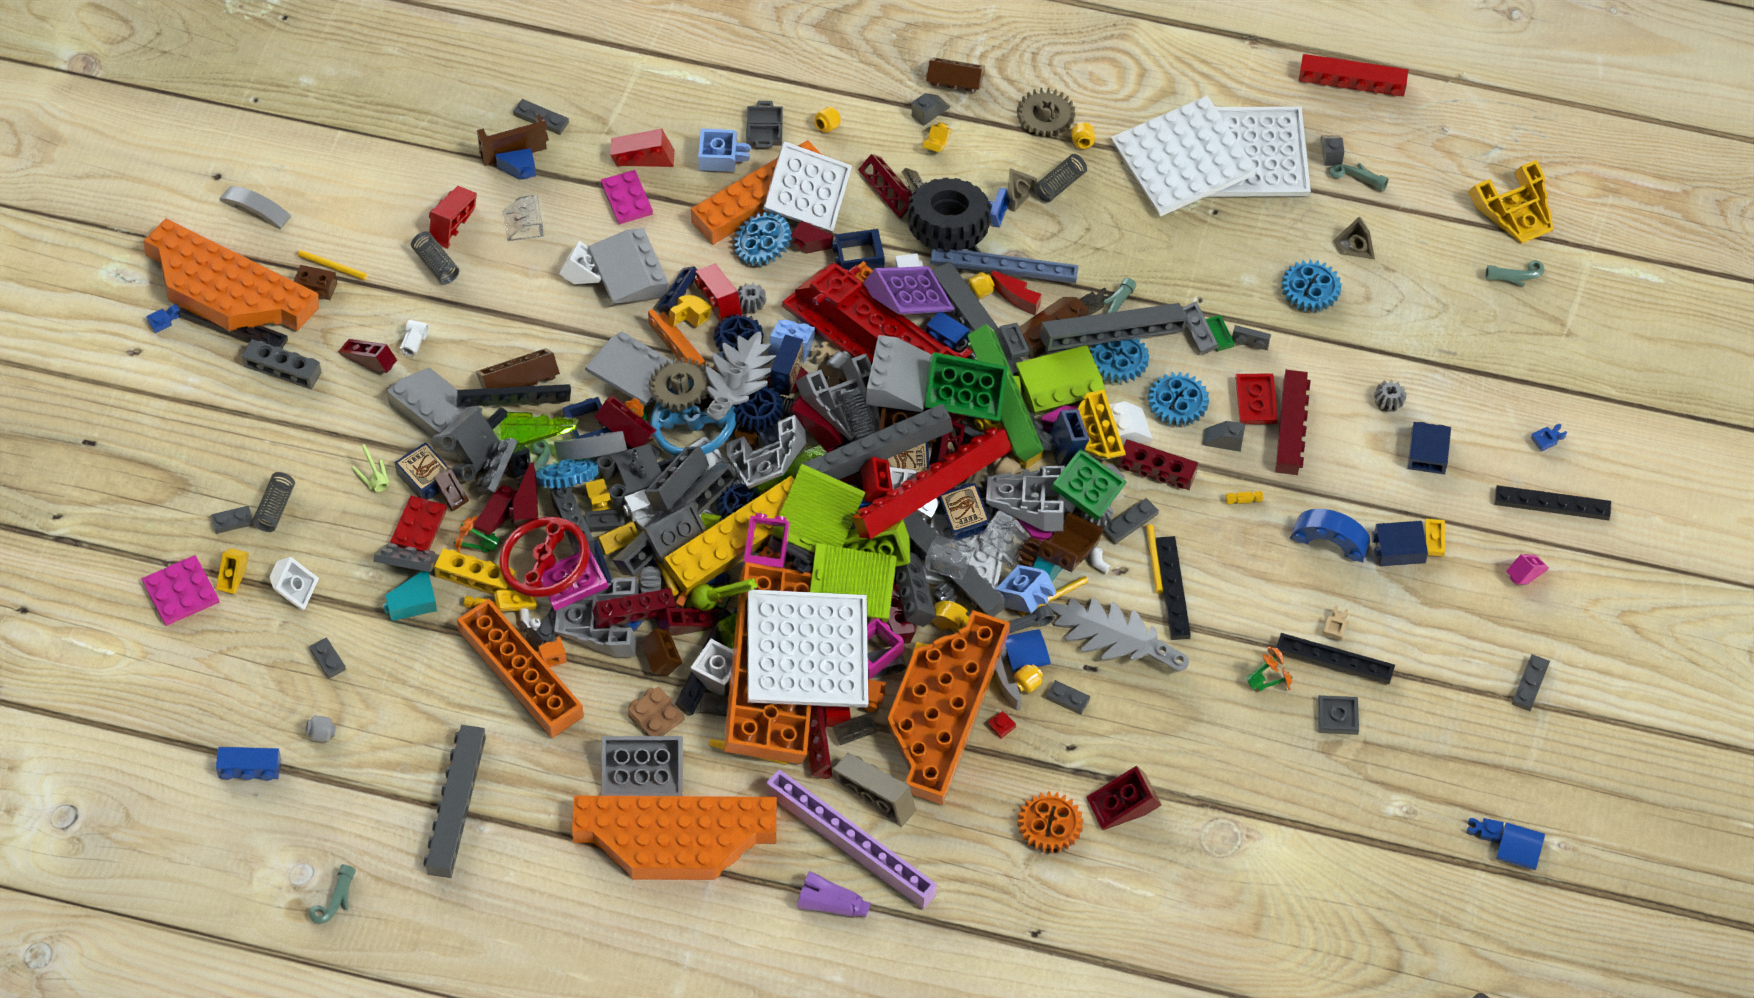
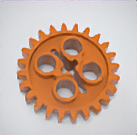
[1017,791,1083,854]

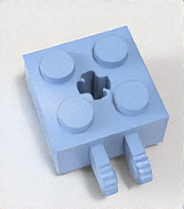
[698,129,751,172]
[768,320,815,363]
[995,565,1056,613]

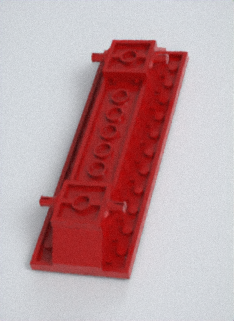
[782,263,972,422]

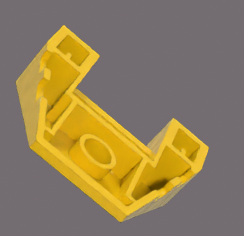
[1468,159,1554,244]

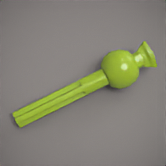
[686,578,758,611]

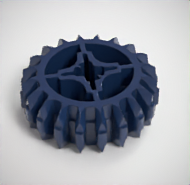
[713,312,764,352]
[733,385,784,432]
[717,481,765,519]

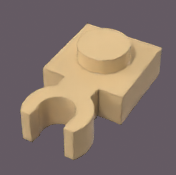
[811,341,840,363]
[1323,606,1348,641]

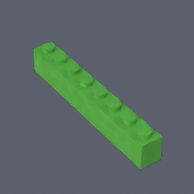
[968,324,1044,461]

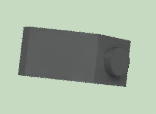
[911,93,950,126]
[1321,135,1344,166]
[1203,421,1245,452]

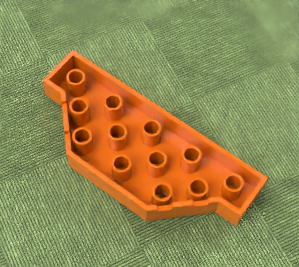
[144,218,319,331]
[888,610,1010,805]
[572,796,777,880]

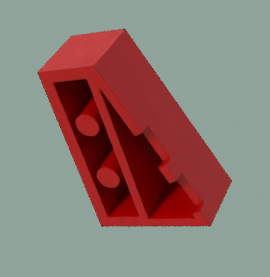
[610,128,675,167]
[429,186,477,249]
[695,263,742,321]

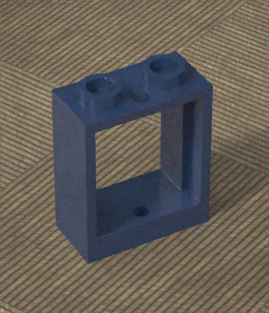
[832,229,885,270]
[563,397,612,440]

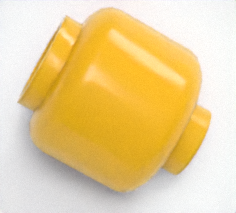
[814,107,841,133]
[1071,122,1096,149]
[968,272,995,299]
[1014,664,1043,694]

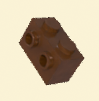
[294,265,337,300]
[641,628,683,676]

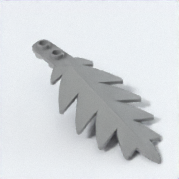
[705,332,776,420]
[1047,598,1189,672]

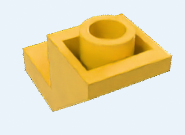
[922,122,952,152]

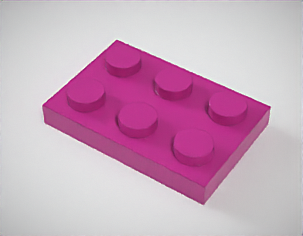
[601,170,653,225]

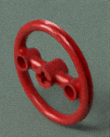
[499,517,589,597]

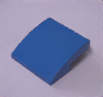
[1005,629,1051,672]
[1496,822,1545,870]

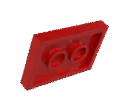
[1235,373,1278,424]
[390,495,447,552]

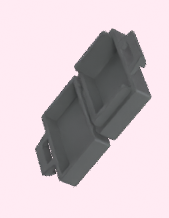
[746,101,783,148]

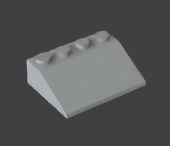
[588,228,669,304]
[585,331,679,406]
[866,335,931,412]
[387,368,482,445]
[602,736,683,796]

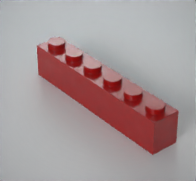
[1298,54,1409,97]

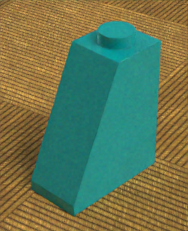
[383,571,437,621]

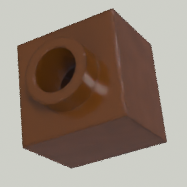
[733,426,758,449]

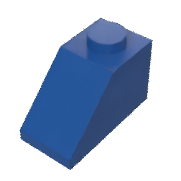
[496,148,536,179]

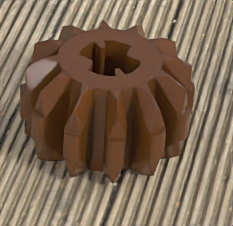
[1017,537,1042,568]

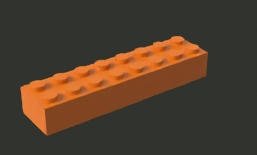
[691,140,822,245]
[457,599,584,738]

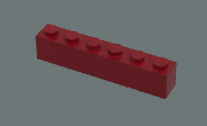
[1275,369,1311,475]

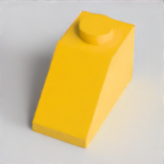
[216,548,249,594]

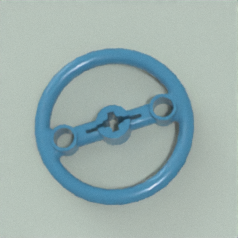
[651,379,737,456]

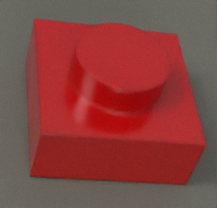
[988,711,1016,739]

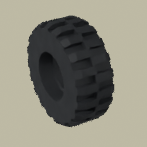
[908,177,991,252]

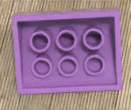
[864,266,954,314]

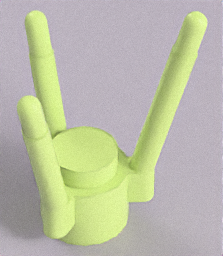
[352,444,390,492]

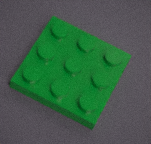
[1051,449,1127,521]

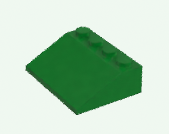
[925,352,1008,422]

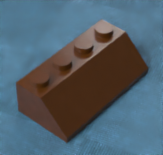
[1019,297,1089,359]
[476,348,560,389]

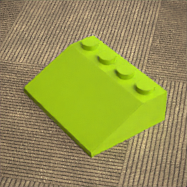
[1016,345,1106,416]

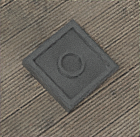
[1318,695,1359,735]

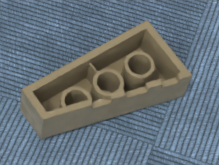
[833,753,916,827]

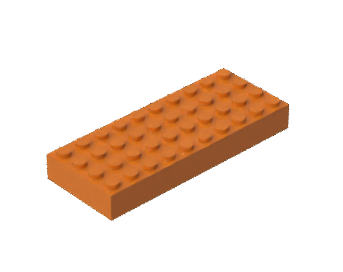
[723,562,820,764]

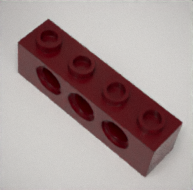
[1118,439,1198,491]
[880,577,916,646]
[592,588,676,629]

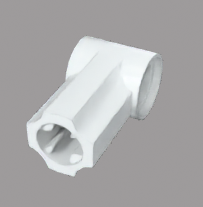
[400,320,429,357]

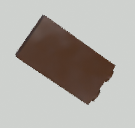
[477,114,549,166]
[1037,512,1104,572]

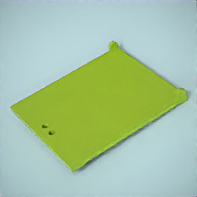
[771,464,865,554]
[810,543,897,622]

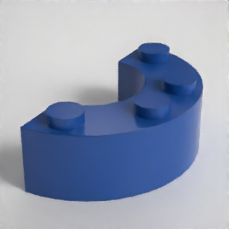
[1290,509,1370,563]

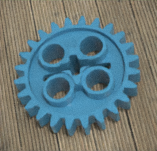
[734,212,792,266]
[1281,259,1342,313]
[1089,338,1149,384]
[1148,372,1209,427]
[536,459,599,489]

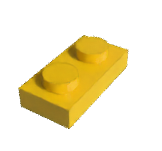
[1425,519,1445,557]
[597,521,639,555]
[494,590,537,611]

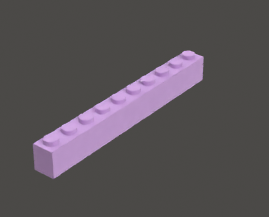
[766,769,937,909]

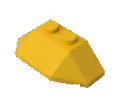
[1078,390,1126,459]

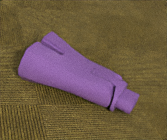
[797,871,871,918]

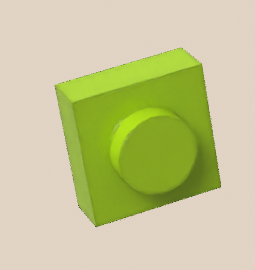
[701,512,721,530]

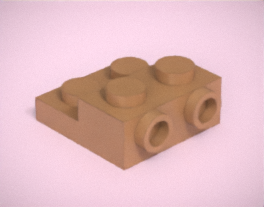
[628,686,685,736]

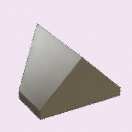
[1008,168,1037,212]
[1333,217,1375,259]

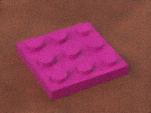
[542,548,609,611]
[141,555,220,626]

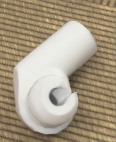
[1090,547,1111,574]
[519,608,541,632]

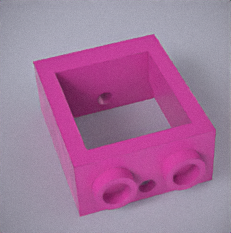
[744,513,791,569]
[867,618,904,679]

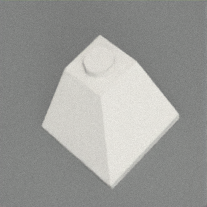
[559,241,601,284]
[270,557,319,611]

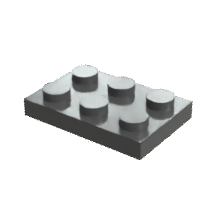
[475,438,518,495]
[642,502,707,564]
[374,543,440,572]

